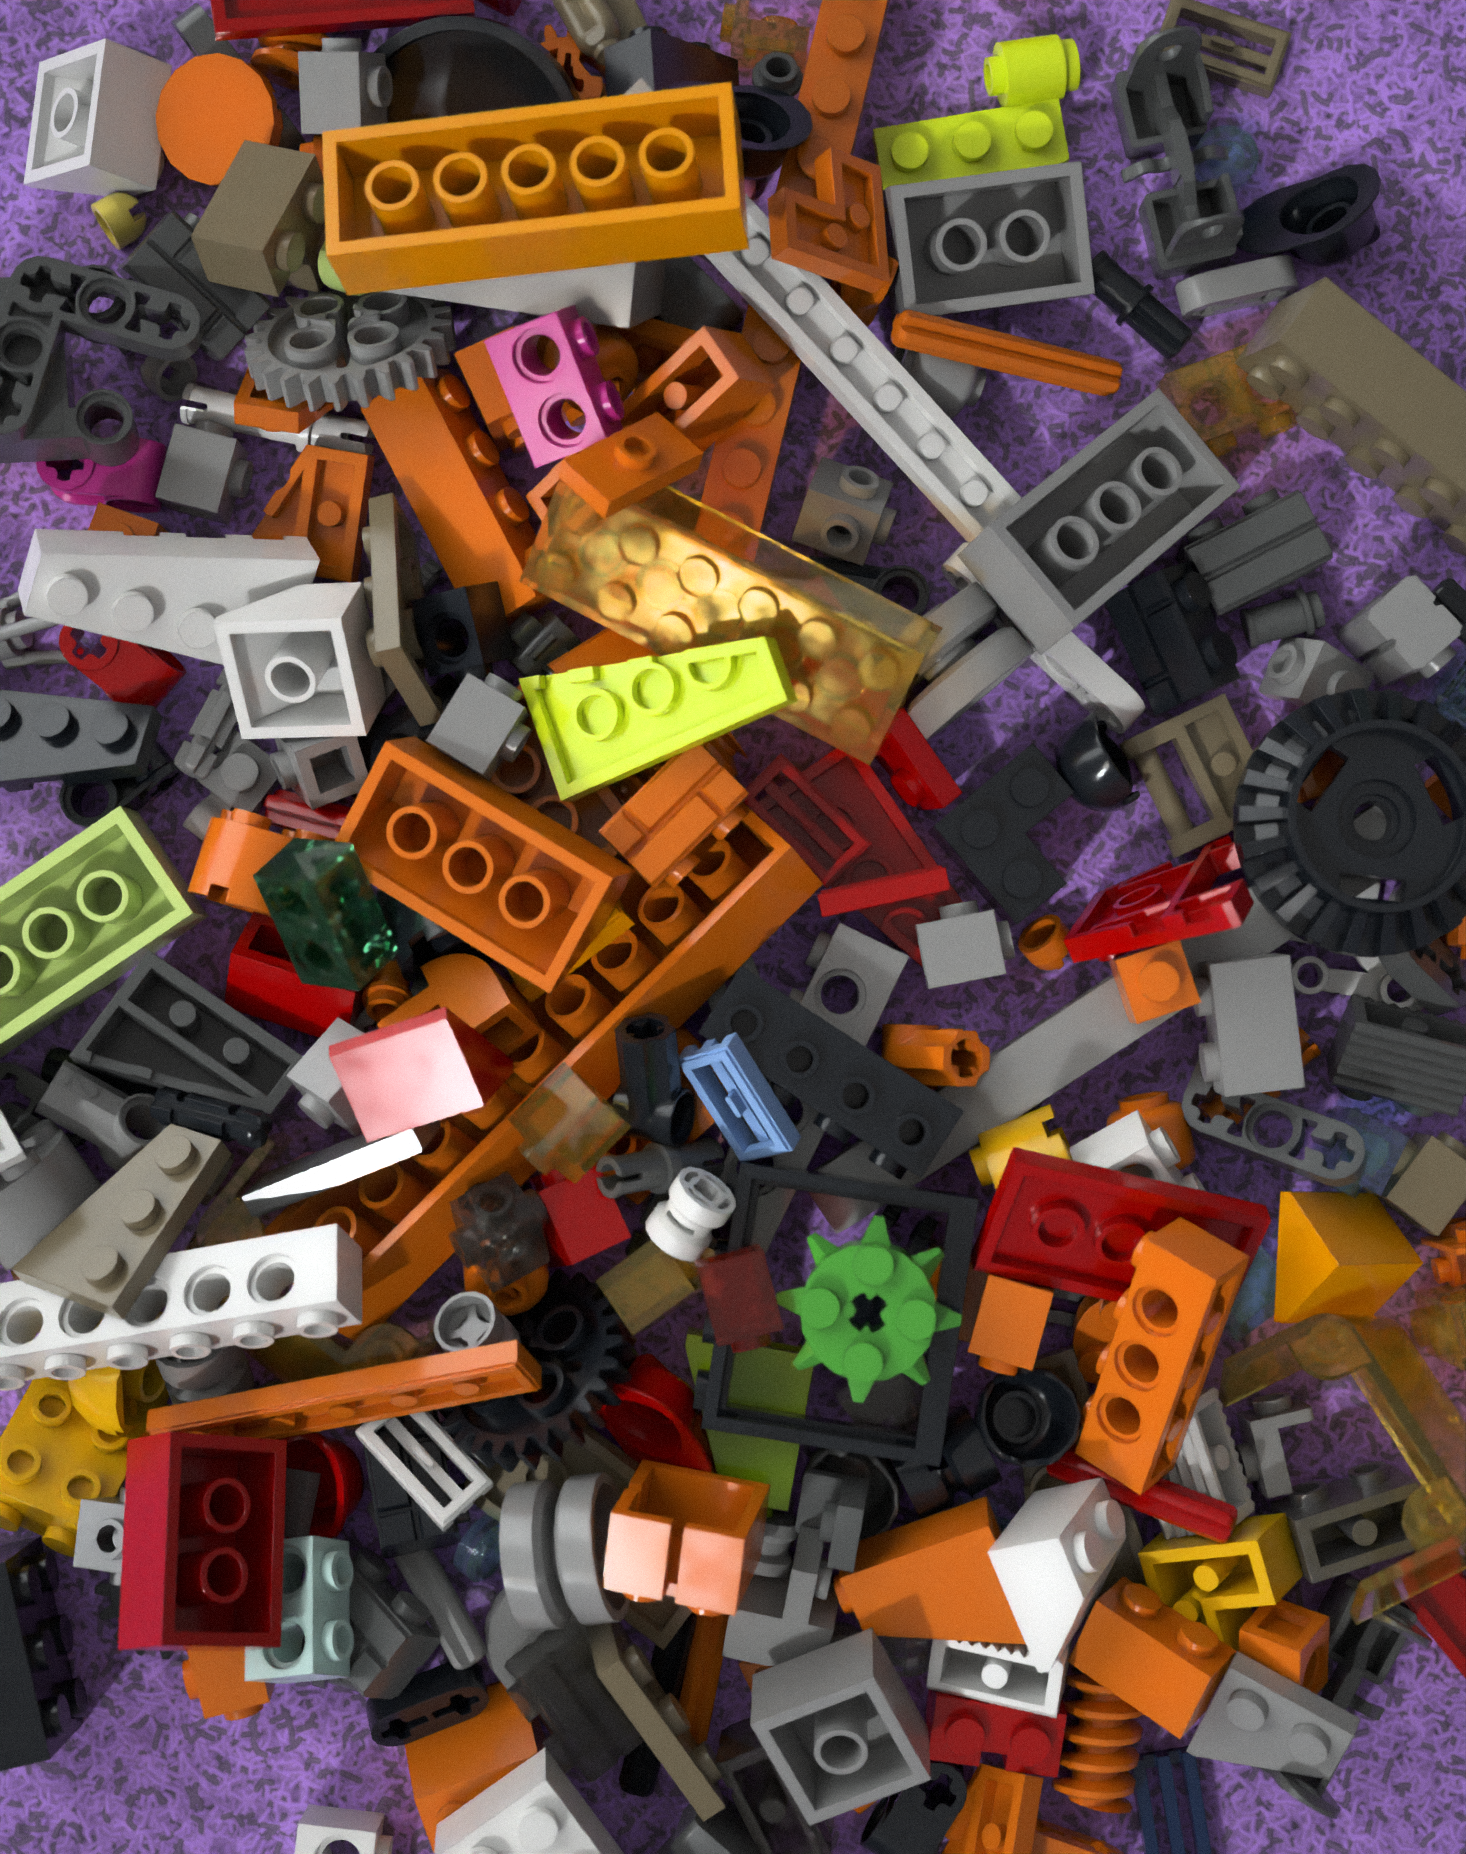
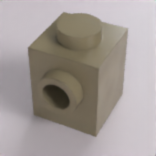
[1371,1131,1466,1236]

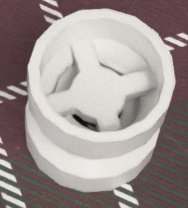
[645,1167,736,1262]

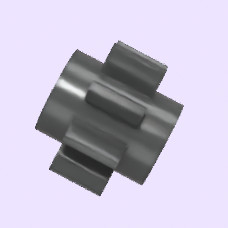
[506,610,582,677]

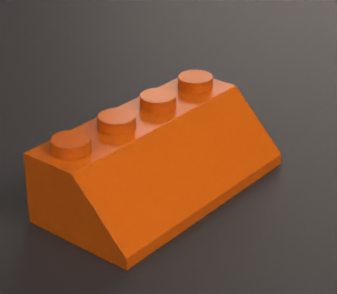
[327,736,635,994]

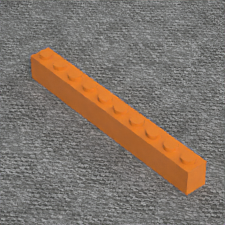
[688,0,890,584]

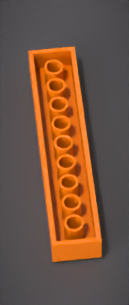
[257,803,823,1346]

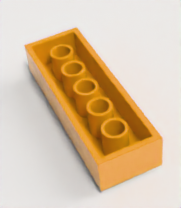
[322,82,749,295]

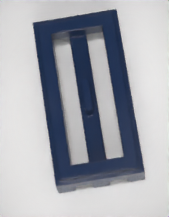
[1130,1746,1212,1854]

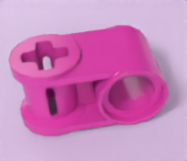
[36,437,167,513]

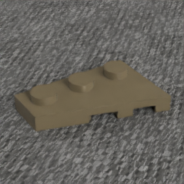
[362,492,443,726]
[11,1123,232,1320]
[586,1622,726,1822]

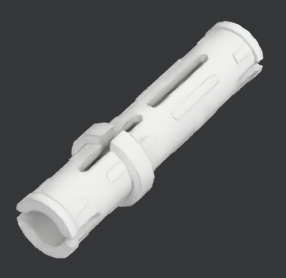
[180,383,375,455]

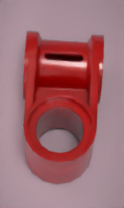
[59,626,187,709]

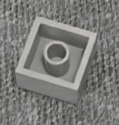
[750,1628,931,1826]

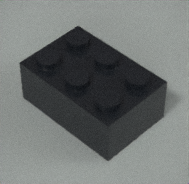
[0,1536,88,1771]

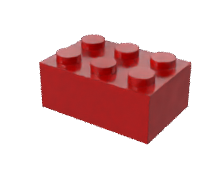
[118,1431,287,1651]

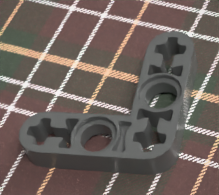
[0,256,203,445]
[1181,1037,1368,1187]

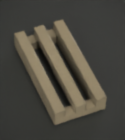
[1159,0,1292,98]

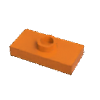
[558,412,704,519]

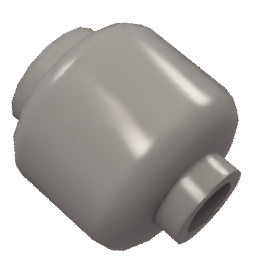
[893,347,986,419]

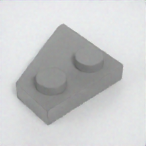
[1186,1651,1361,1780]

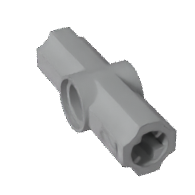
[35,1060,235,1206]

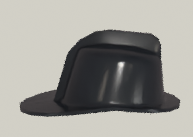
[666,81,813,180]
[1236,164,1381,267]

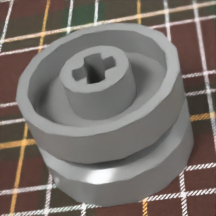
[874,582,1035,741]
[499,1472,630,1632]

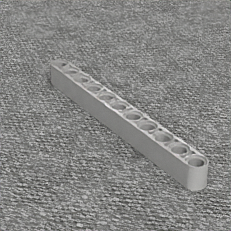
[808,805,1386,1234]

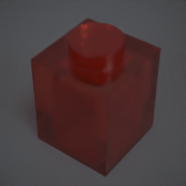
[694,1244,784,1353]

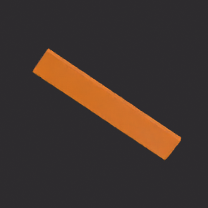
[146,1339,542,1439]

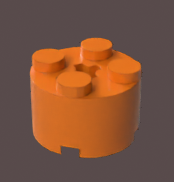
[187,808,334,930]

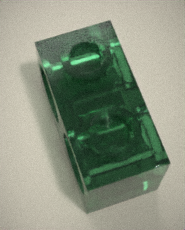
[253,838,399,991]

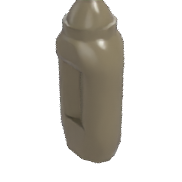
[552,0,622,66]

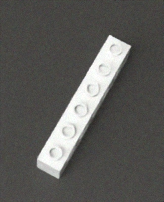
[0,1224,362,1391]

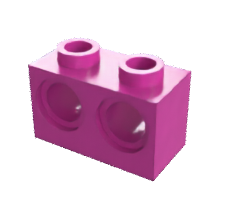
[484,305,624,468]

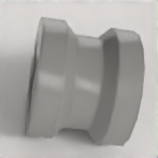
[754,1510,799,1578]

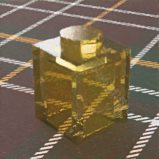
[508,1062,631,1184]
[596,1240,712,1335]

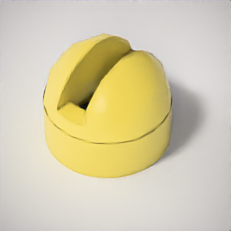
[91,192,147,250]

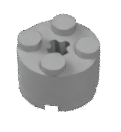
[0,1118,102,1270]

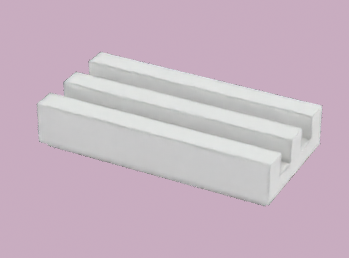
[355,1411,493,1532]

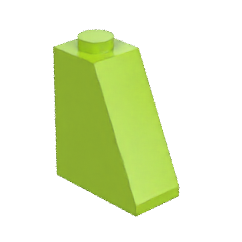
[685,1326,814,1518]

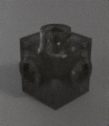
[448,1171,550,1293]

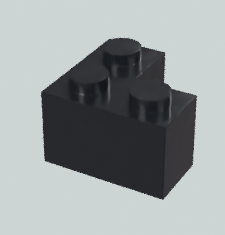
[928,743,1074,927]

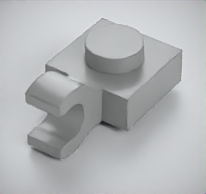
[182,730,280,841]

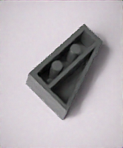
[69,950,303,1124]

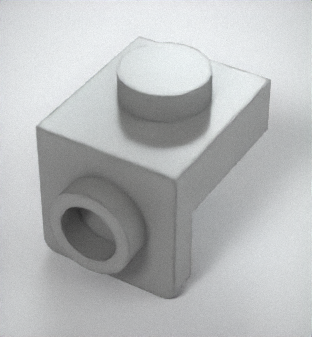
[1259,637,1375,708]
[1234,1392,1314,1499]

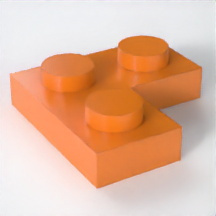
[767,147,890,294]

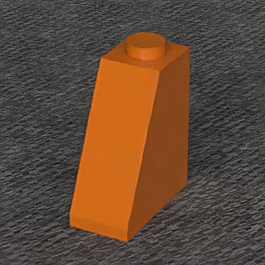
[833,1496,1026,1644]

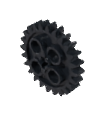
[437,1269,637,1473]

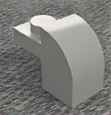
[722,1525,839,1666]

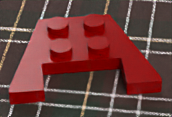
[1063,834,1254,963]

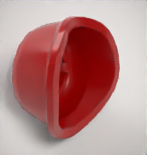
[278,1432,365,1539]

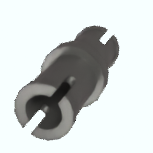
[596,1137,725,1199]

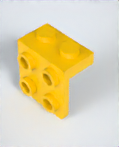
[0,1377,131,1557]

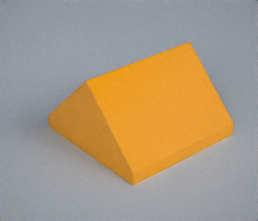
[1274,1191,1423,1323]

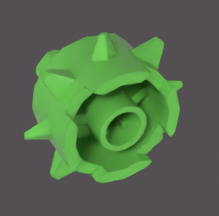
[775,1215,962,1403]

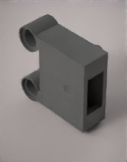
[0,264,140,467]

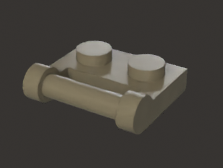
[1119,693,1253,858]

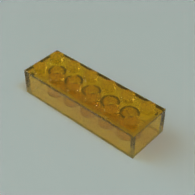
[519,478,943,765]

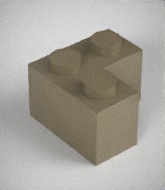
[191,140,326,297]

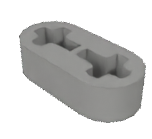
[1175,255,1299,320]

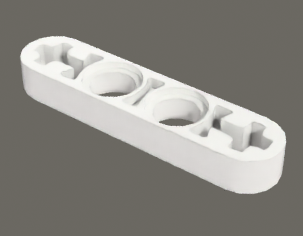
[941,542,1145,734]

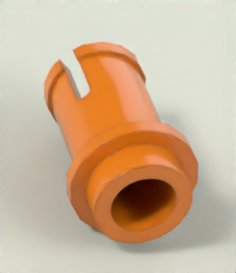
[361,940,413,1022]

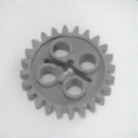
[244,289,456,412]

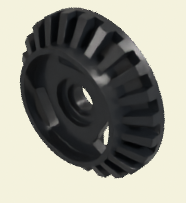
[1233,688,1466,957]

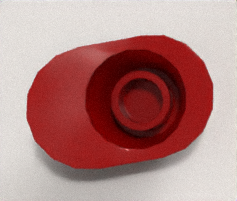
[599,1353,712,1473]

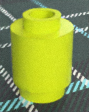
[983,34,1081,107]

